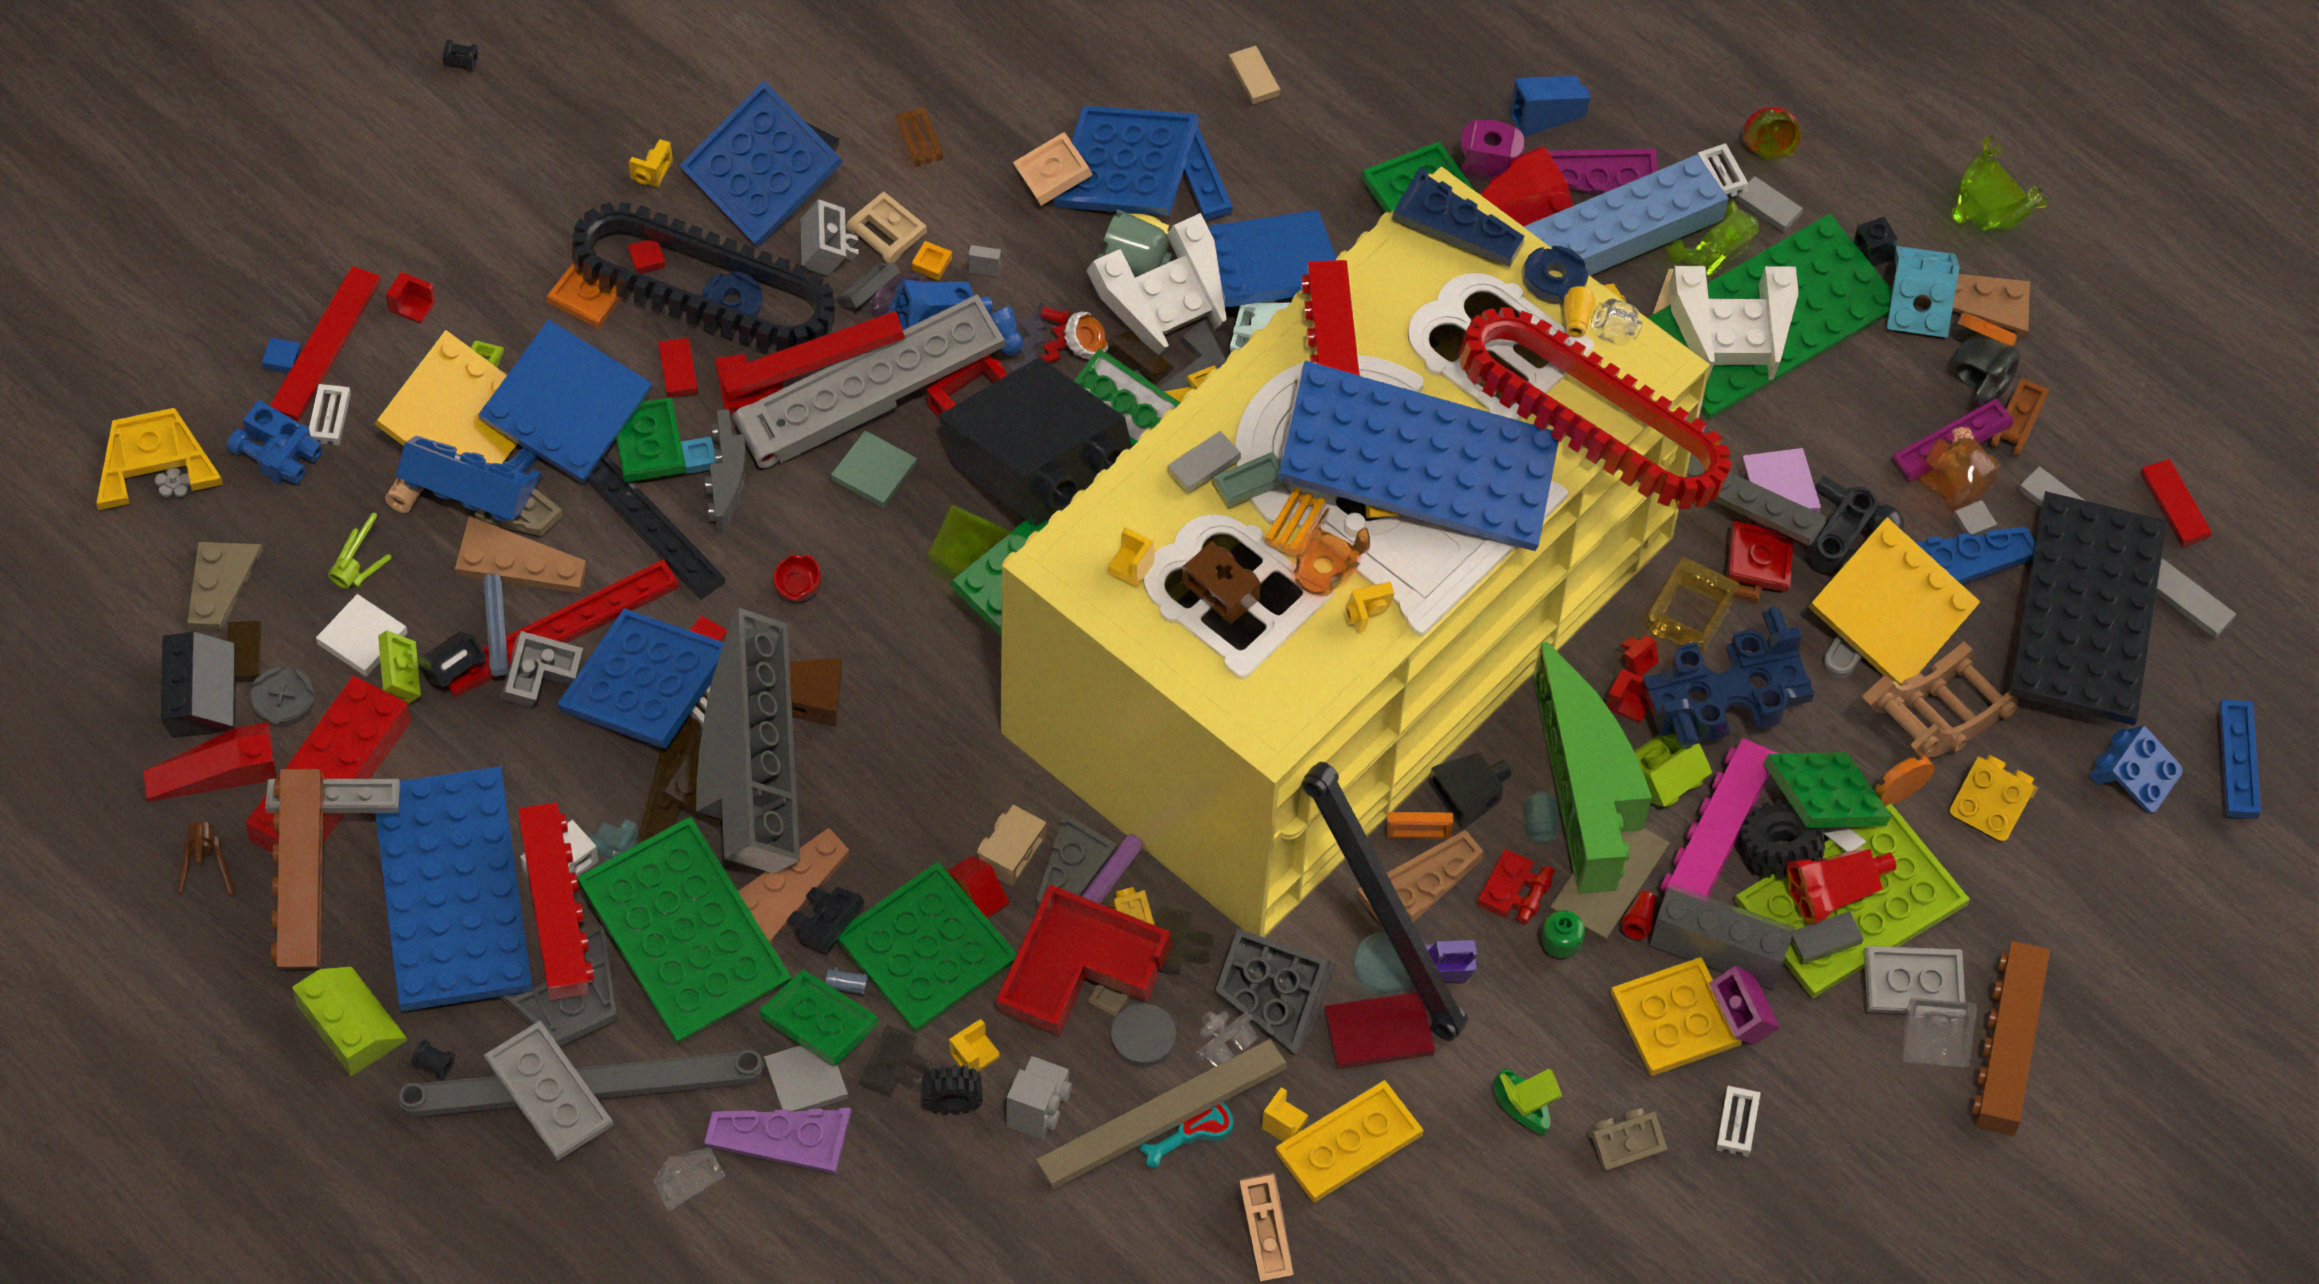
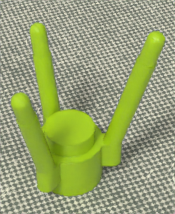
[328,513,391,589]

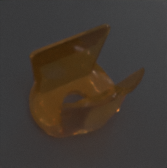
[1920,427,2001,510]
[1294,507,1370,596]

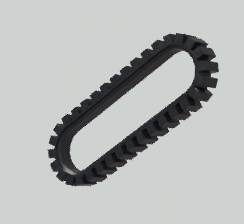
[572,202,835,352]

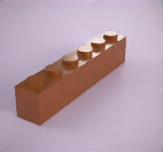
[271,769,324,970]
[1972,941,2050,1136]

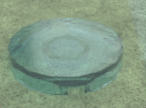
[1354,931,1413,994]

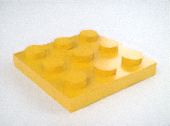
[1610,957,1742,1077]

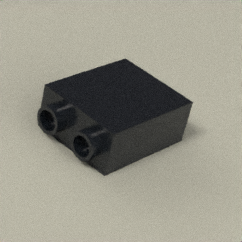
[939,357,1132,526]

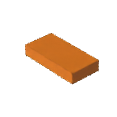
[1386,812,1453,839]

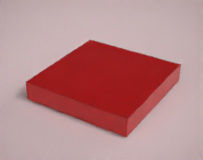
[1727,521,1794,592]

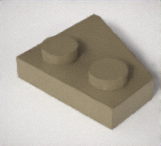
[475,488,563,536]

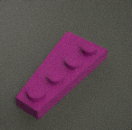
[1548,148,1658,195]

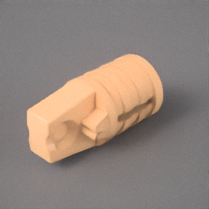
[385,478,424,513]

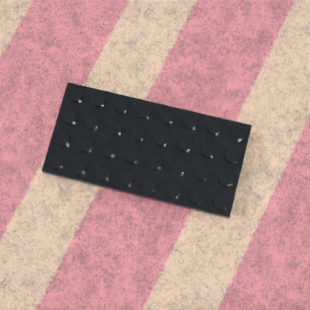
[2010,491,2167,726]

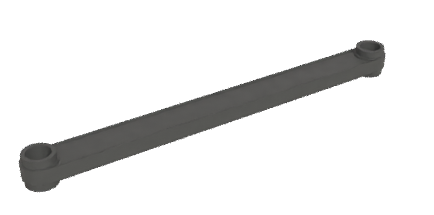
[398,1050,764,1119]

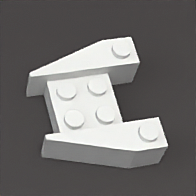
[1086,213,1227,356]
[1669,266,1798,380]

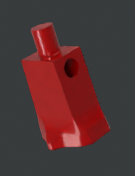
[1787,849,1897,924]

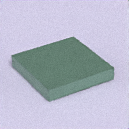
[831,431,917,508]

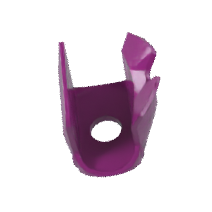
[1460,120,1524,182]

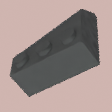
[1215,928,1337,1054]

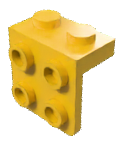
[1950,754,2039,841]

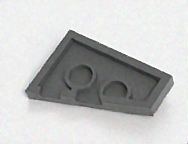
[1036,812,1117,907]

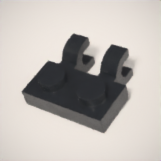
[787,887,865,951]

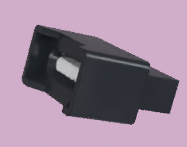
[418,631,486,687]

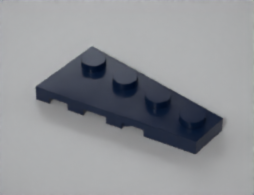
[1392,166,1525,267]

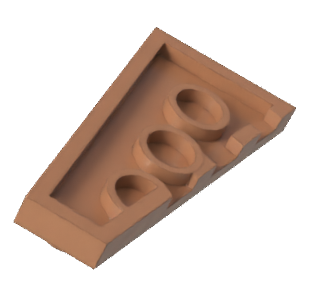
[738,828,850,945]

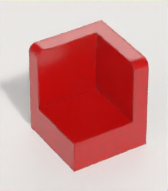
[386,272,436,324]
[1606,669,1650,723]

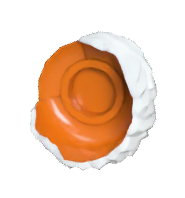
[1064,311,1108,360]

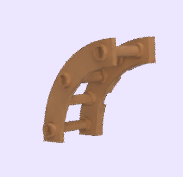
[1862,641,2019,757]

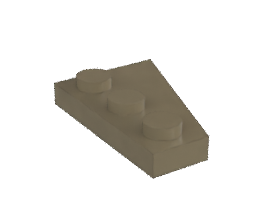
[187,542,263,631]

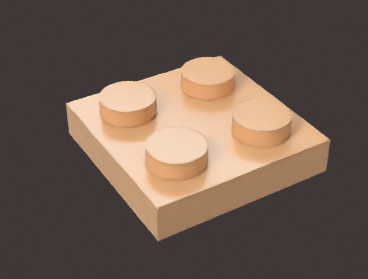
[1013,132,1092,205]

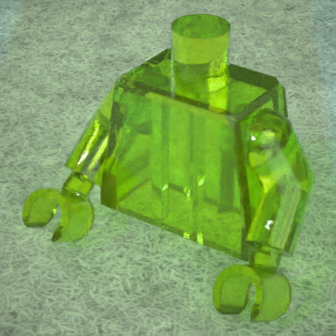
[1952,135,2048,230]
[1665,199,1760,276]

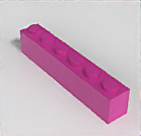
[1660,738,1778,903]

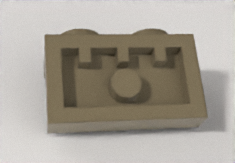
[1586,1107,1668,1170]

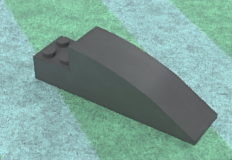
[696,607,800,873]

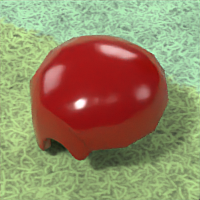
[773,554,821,602]

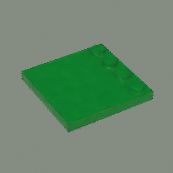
[836,861,1017,1034]

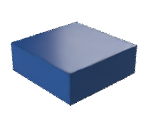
[262,337,301,373]

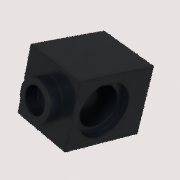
[1854,216,1898,267]

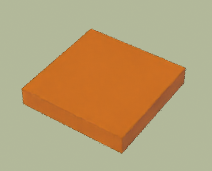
[546,262,622,329]

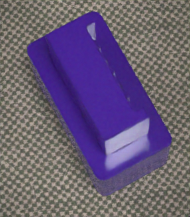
[1425,940,1477,984]

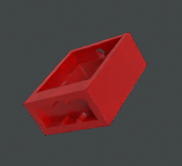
[926,355,1007,420]

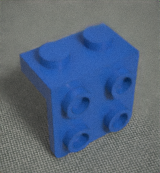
[2089,725,2183,813]

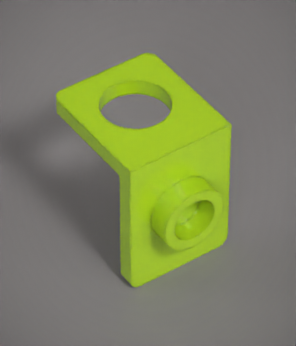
[1500,1069,1562,1116]

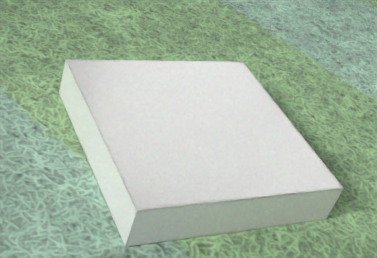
[316,594,407,677]

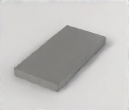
[484,1020,614,1161]

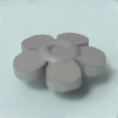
[155,468,190,497]

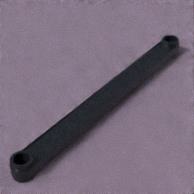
[1301,762,1468,1041]

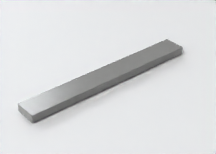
[2018,466,2236,639]

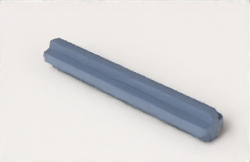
[483,573,508,677]

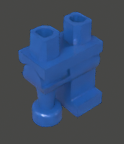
[226,400,322,485]

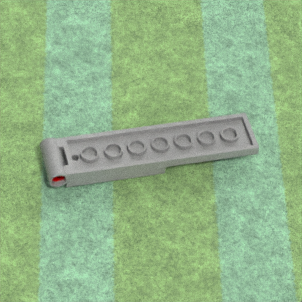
[732,294,1006,468]

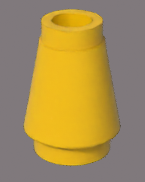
[1563,286,1596,337]

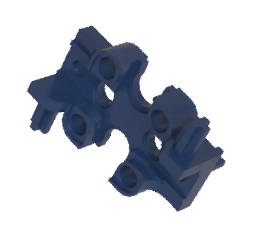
[1642,606,1814,749]

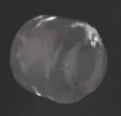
[1591,298,1642,346]

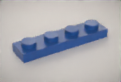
[1183,126,1233,221]
[2219,700,2261,819]

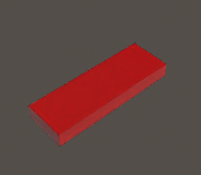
[2140,459,2212,547]

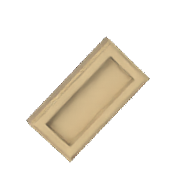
[1229,46,1280,104]

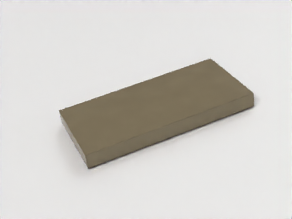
[1549,828,1671,944]

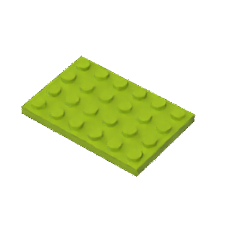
[1735,803,1970,999]

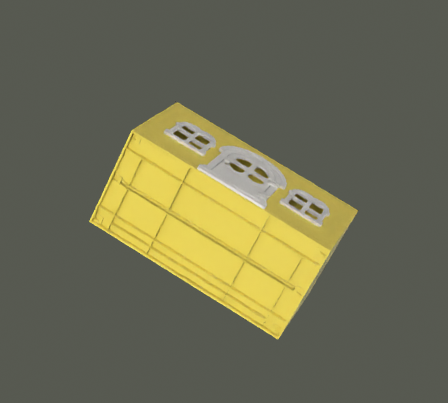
[1001,166,1710,938]

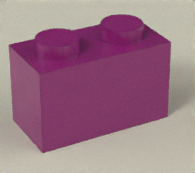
[1709,966,1780,1045]

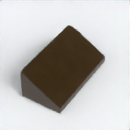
[1108,331,1173,385]

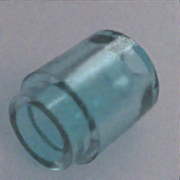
[1525,792,1559,842]

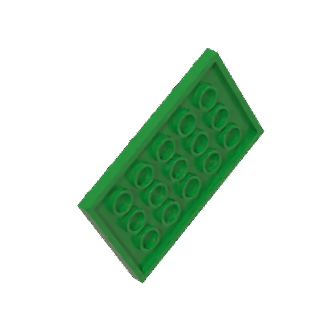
[577,816,792,1045]

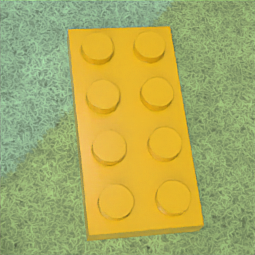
[1275,1080,1424,1203]

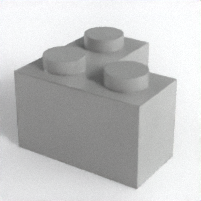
[500,631,583,707]
[1006,1056,1072,1140]

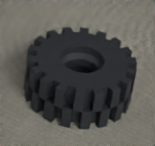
[1741,799,1825,880]

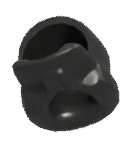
[1952,334,2020,409]

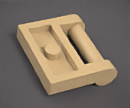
[845,191,927,263]

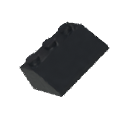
[160,631,236,738]

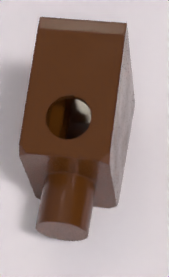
[789,658,842,727]

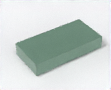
[1213,452,1288,508]

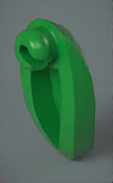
[1494,1069,1550,1135]

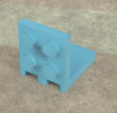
[1887,246,1960,338]

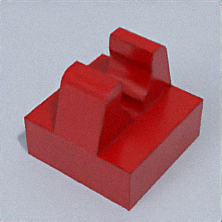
[1620,635,1659,677]

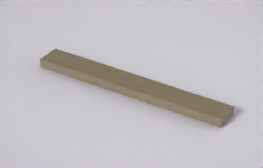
[1036,1039,1287,1190]

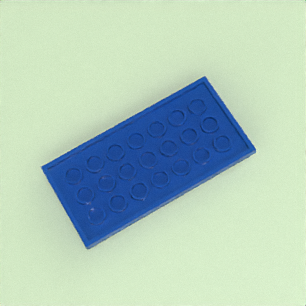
[1277,361,1559,551]
[375,766,533,1011]

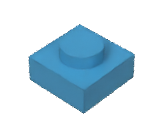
[681,436,716,474]

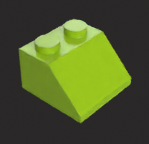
[1634,734,1713,807]

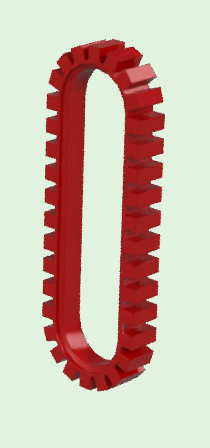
[1459,307,1732,509]

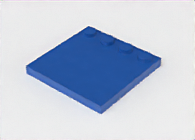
[679,80,844,247]
[1053,106,1199,216]
[1207,210,1337,307]
[478,319,652,483]
[557,608,724,749]

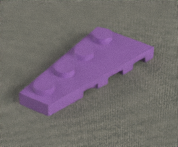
[704,1108,852,1175]

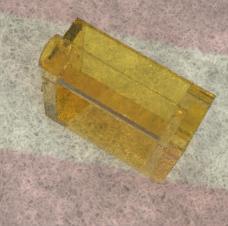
[1646,556,1739,655]

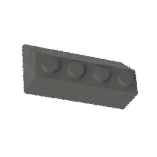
[1650,884,1796,990]

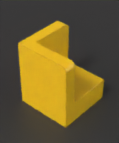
[1108,528,1154,587]
[949,1019,1000,1072]
[1262,1087,1308,1142]

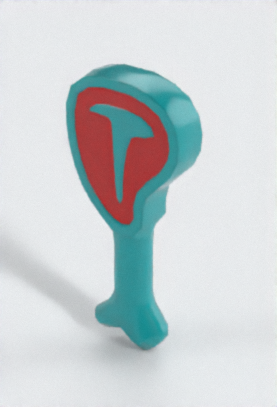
[1140,1102,1234,1168]

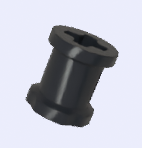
[443,39,479,71]
[411,1039,455,1080]

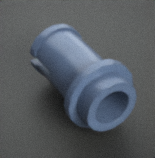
[826,967,867,996]

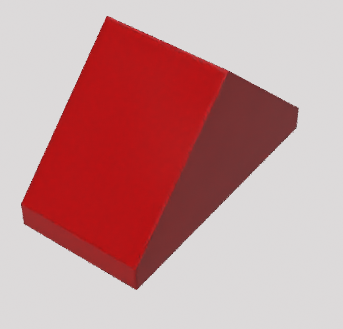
[947,856,1009,919]

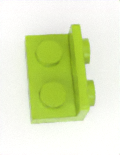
[378,630,421,704]

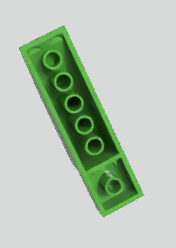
[1533,642,1652,894]

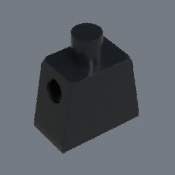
[1429,753,1511,830]

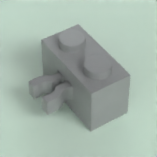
[800,199,859,276]

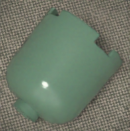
[1097,209,1172,278]

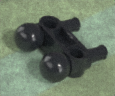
[1783,474,1905,573]

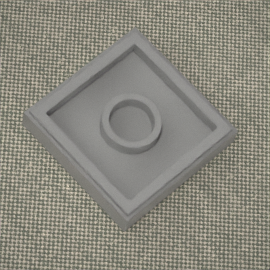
[764,1045,848,1111]

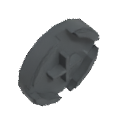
[250,667,315,727]
[1110,1003,1177,1067]

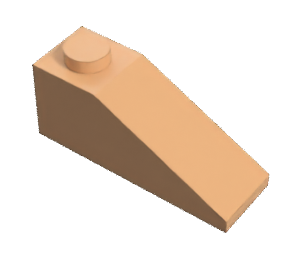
[1240,1172,1294,1281]

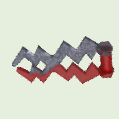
[1009,302,1071,372]

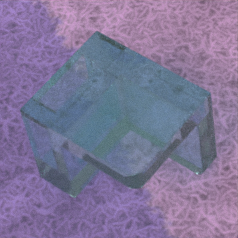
[588,819,638,859]

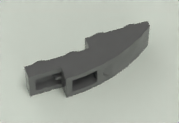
[705,409,746,533]

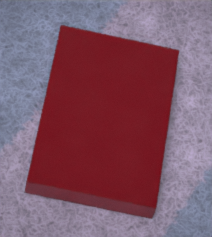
[1324,992,1435,1069]

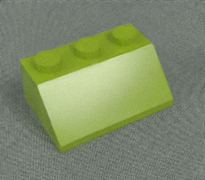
[292,967,407,1077]

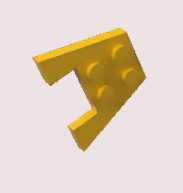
[96,408,223,510]

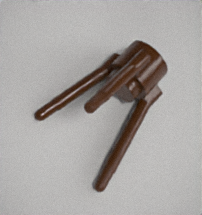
[177,822,235,896]

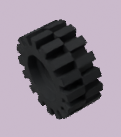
[922,1065,983,1115]

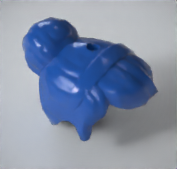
[990,306,1024,356]

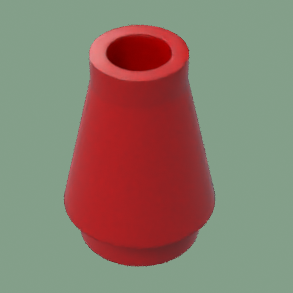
[1621,891,1656,940]

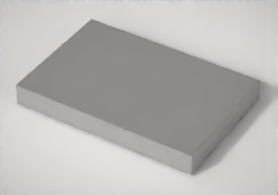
[1864,946,1966,1016]

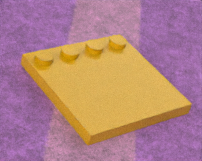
[374,330,517,464]
[1808,517,1980,686]

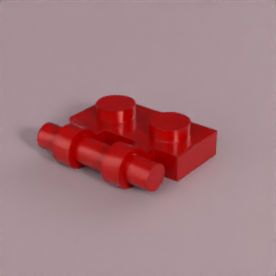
[1477,849,1555,925]

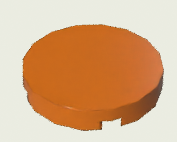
[1957,313,2017,346]
[1875,756,1935,805]

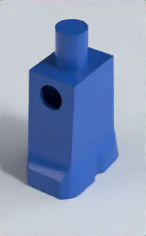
[888,279,992,330]

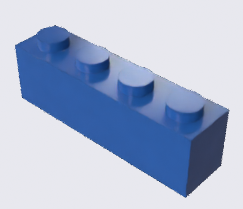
[396,435,541,521]

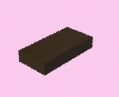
[227,621,262,682]

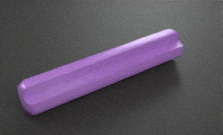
[1082,834,1142,904]

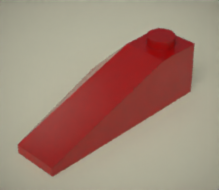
[1480,146,1573,227]
[143,722,277,802]

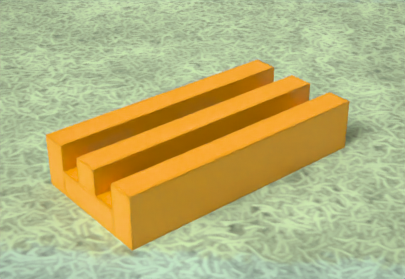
[1266,486,1326,557]

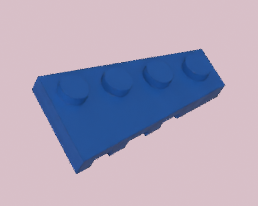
[1915,527,2035,585]

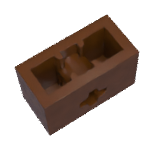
[1182,541,1260,624]

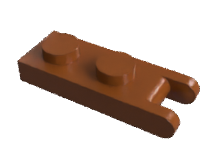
[1990,378,2050,456]

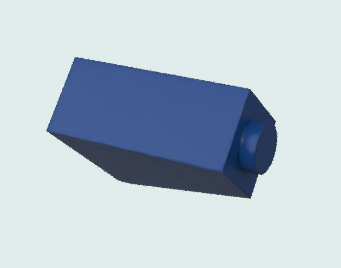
[1510,76,1591,137]

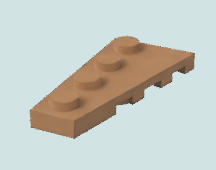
[1913,274,2030,338]
[455,516,587,594]
[1357,830,1484,923]

